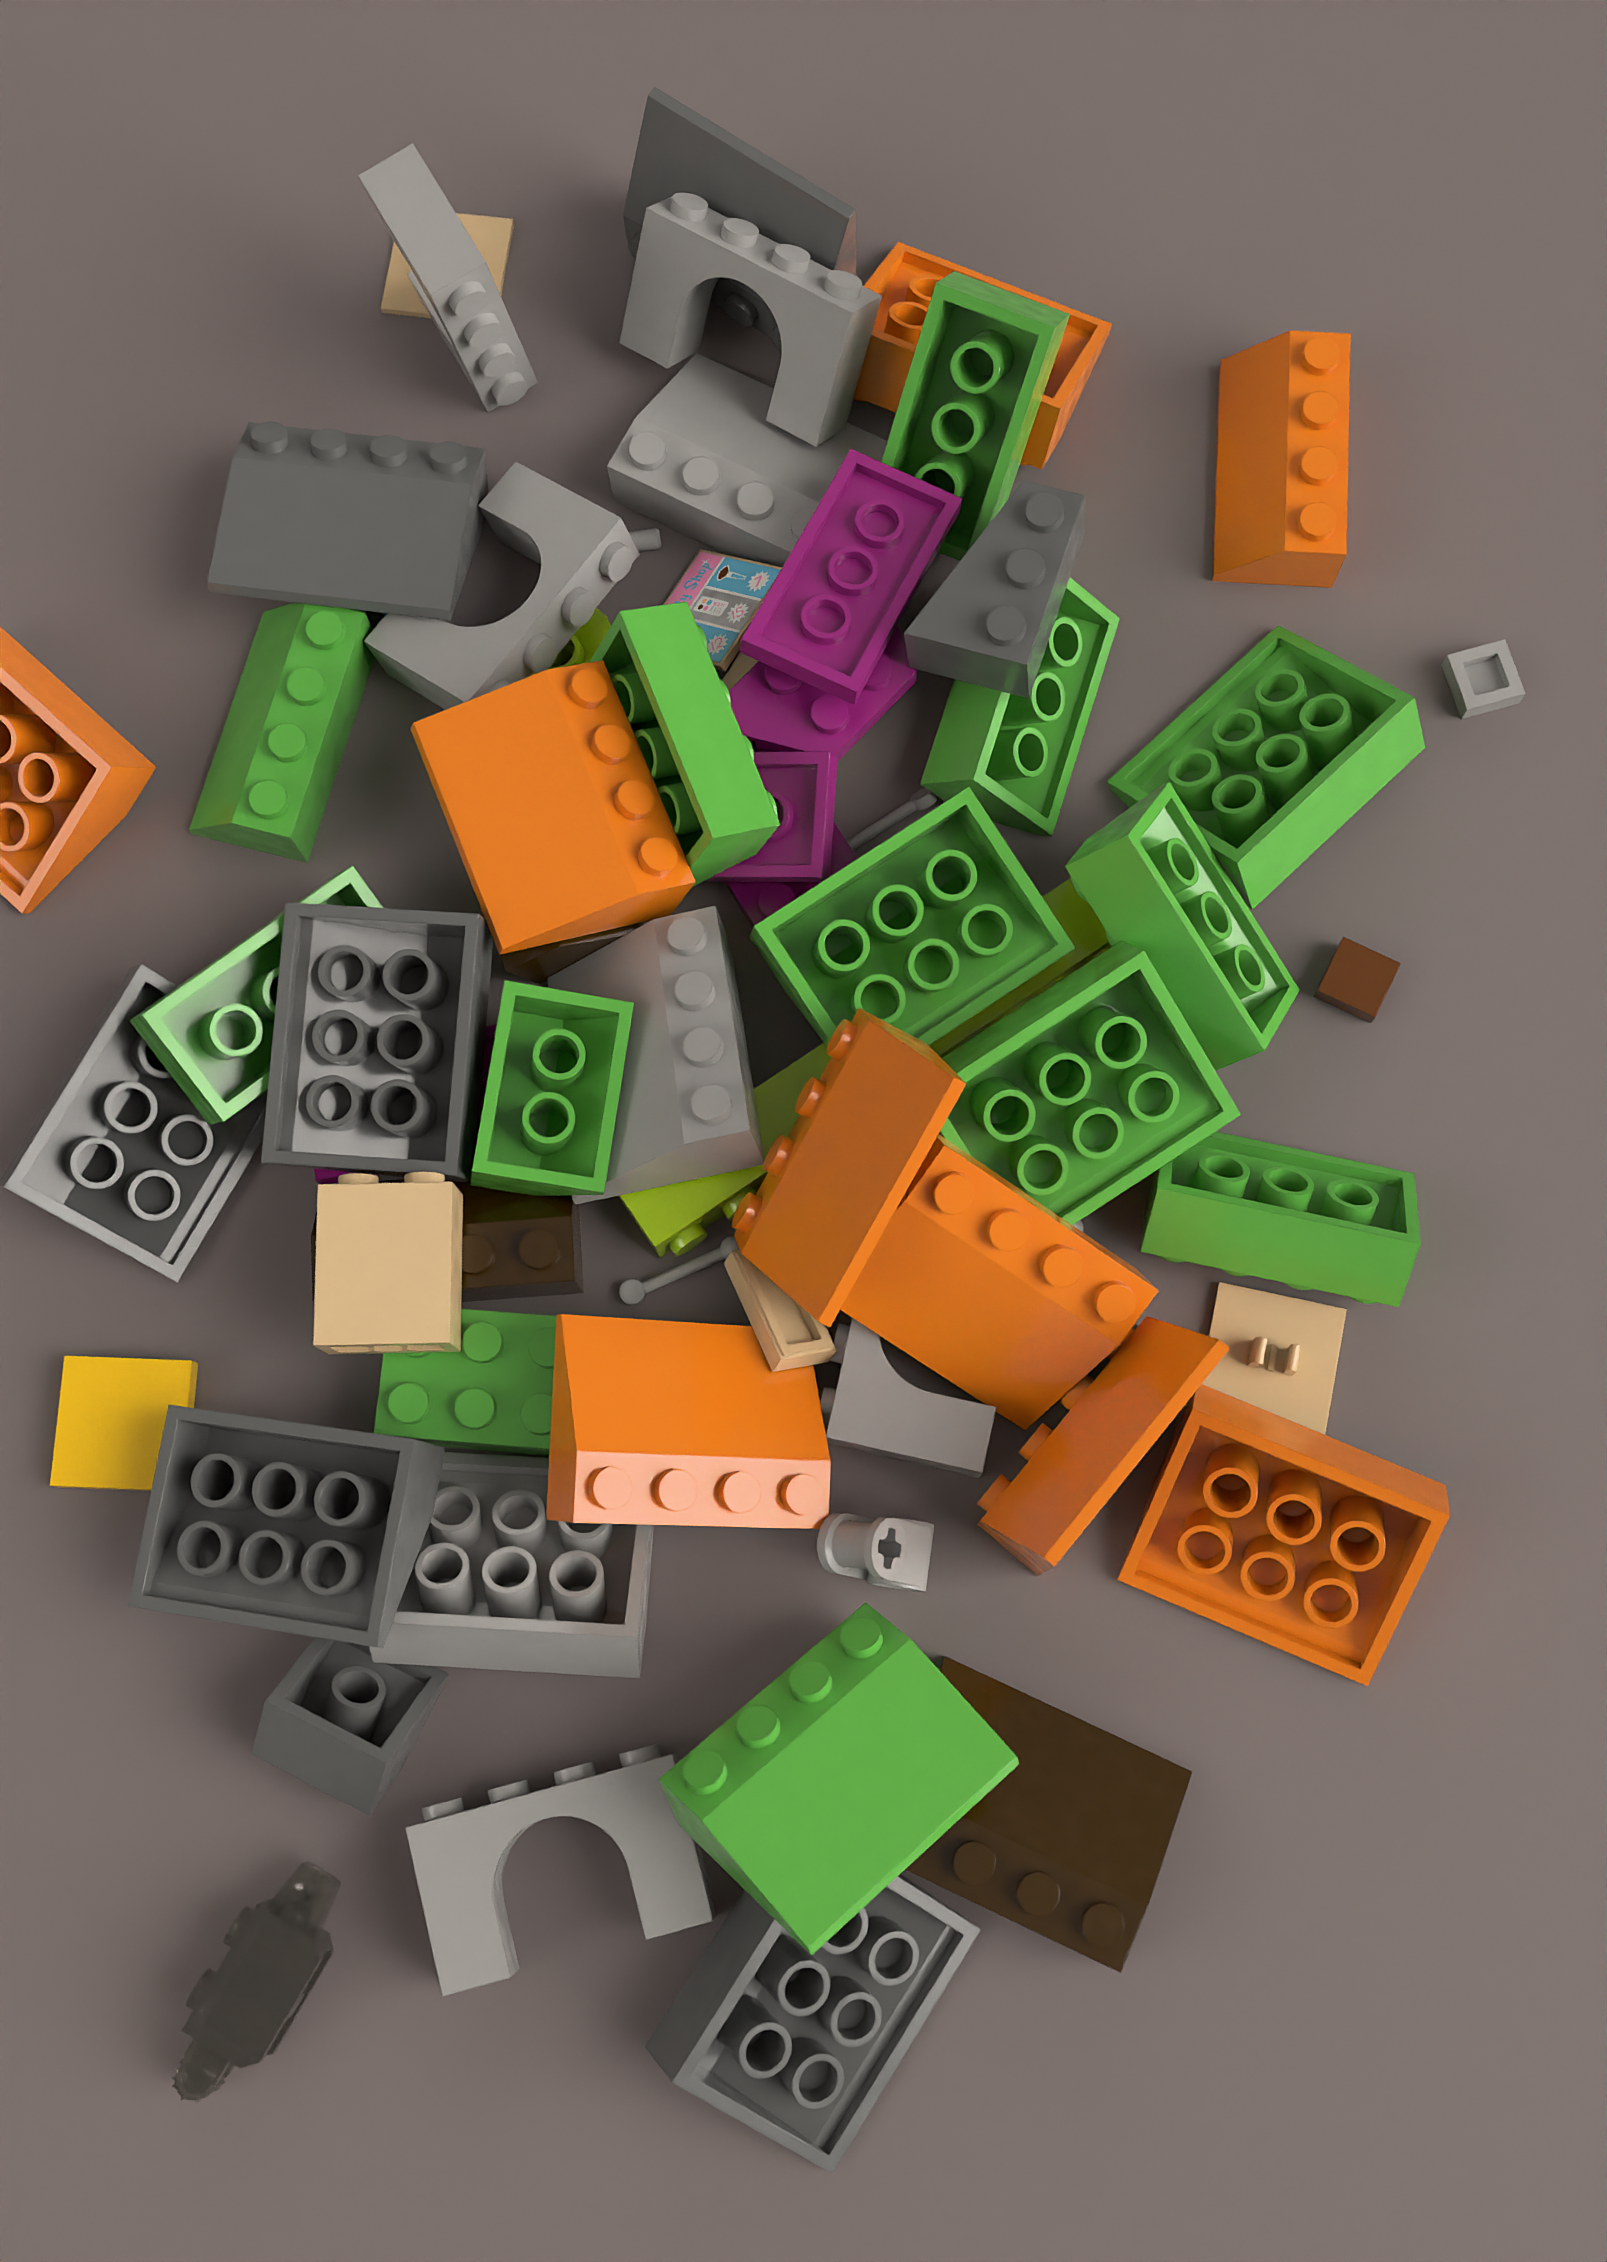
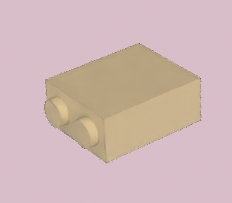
[313,1172,463,1354]

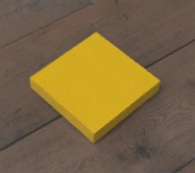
[50,1356,198,1491]

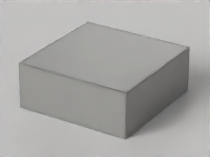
[1441,639,1526,719]

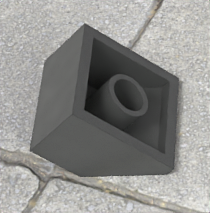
[251,1637,449,1816]

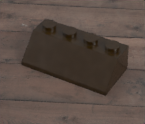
[311,1179,584,1302]

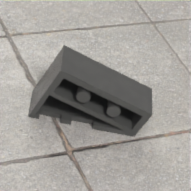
[904,480,1085,698]

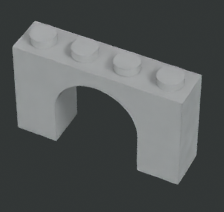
[358,143,538,412]
[619,192,882,447]
[364,462,640,710]
[820,1318,996,1478]
[406,1744,717,1996]

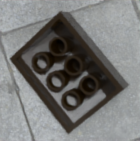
[905,1656,1192,1973]

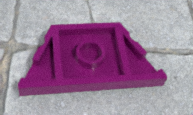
[729,626,917,761]

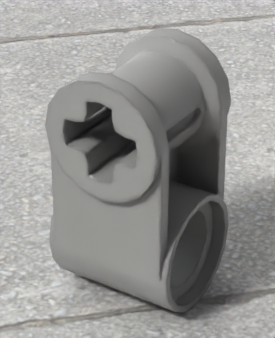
[817,1512,934,1592]

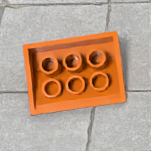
[853,242,1112,470]
[0,627,156,914]
[411,660,696,955]
[732,1008,966,1327]
[840,1134,1159,1430]
[546,1314,831,1529]
[977,1316,1230,1576]
[1117,1384,1450,1686]

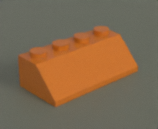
[1212,330,1351,588]

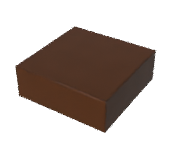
[1314,936,1401,1023]

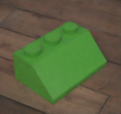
[471,980,634,1196]

